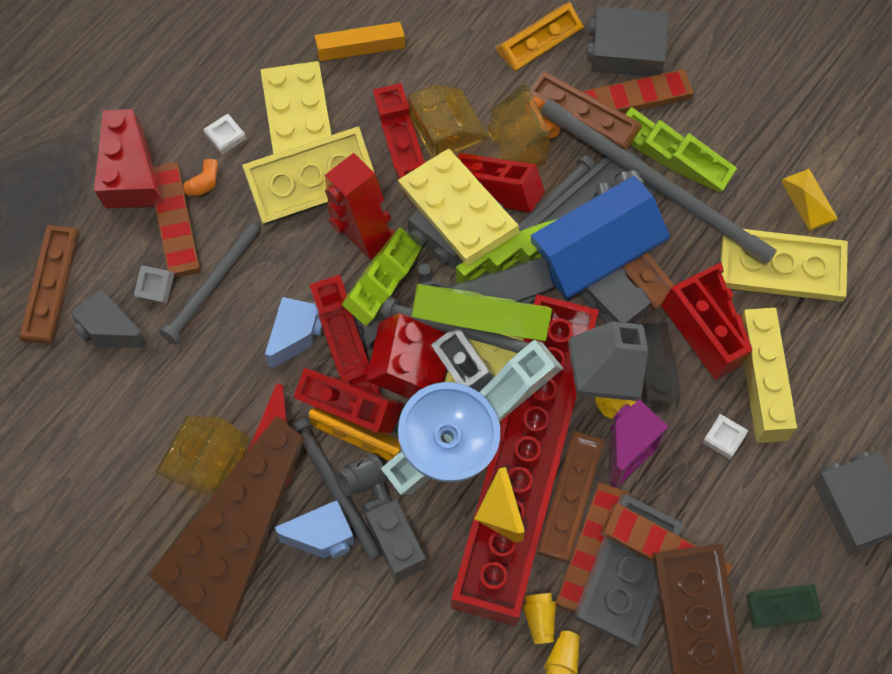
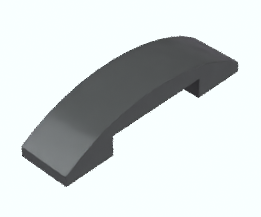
[443,257,553,301]

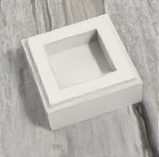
[203,114,246,155]
[703,414,748,460]

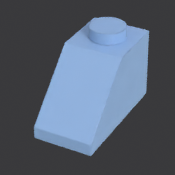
[265,297,323,368]
[275,500,355,558]

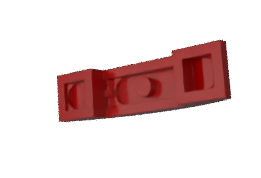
[373,83,426,197]
[309,274,380,394]

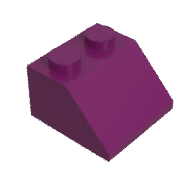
[609,399,669,488]

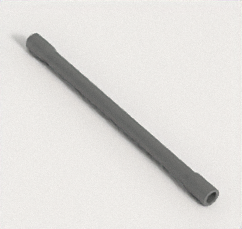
[540,99,777,265]

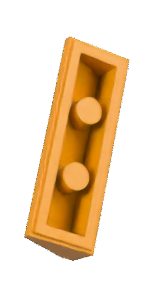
[495,2,584,71]
[315,22,405,62]
[309,407,402,461]

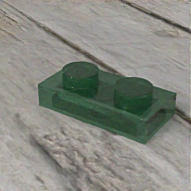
[746,584,823,629]

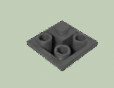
[568,321,648,401]

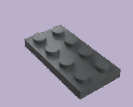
[573,494,683,648]

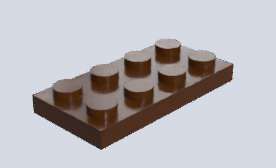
[652,543,744,674]

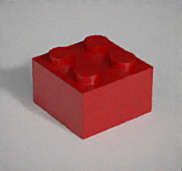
[366,313,446,399]

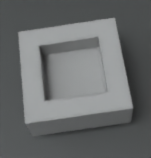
[134,265,174,303]

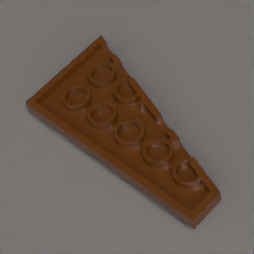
[149,416,305,641]

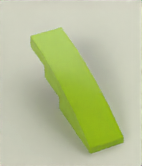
[625,107,737,193]
[456,219,557,284]
[341,227,422,326]
[411,284,552,341]

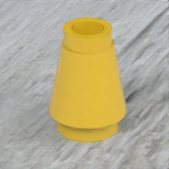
[522,593,556,645]
[544,631,580,674]

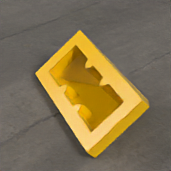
[781,169,838,231]
[474,467,525,543]

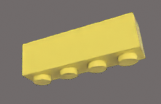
[741,308,797,443]

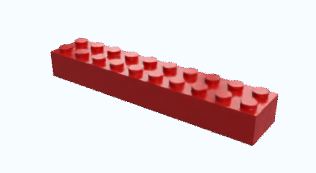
[450,294,599,627]

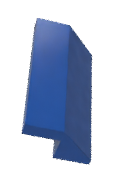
[531,175,670,300]

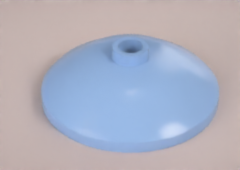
[398,382,500,482]

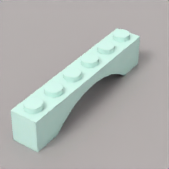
[381,340,563,495]

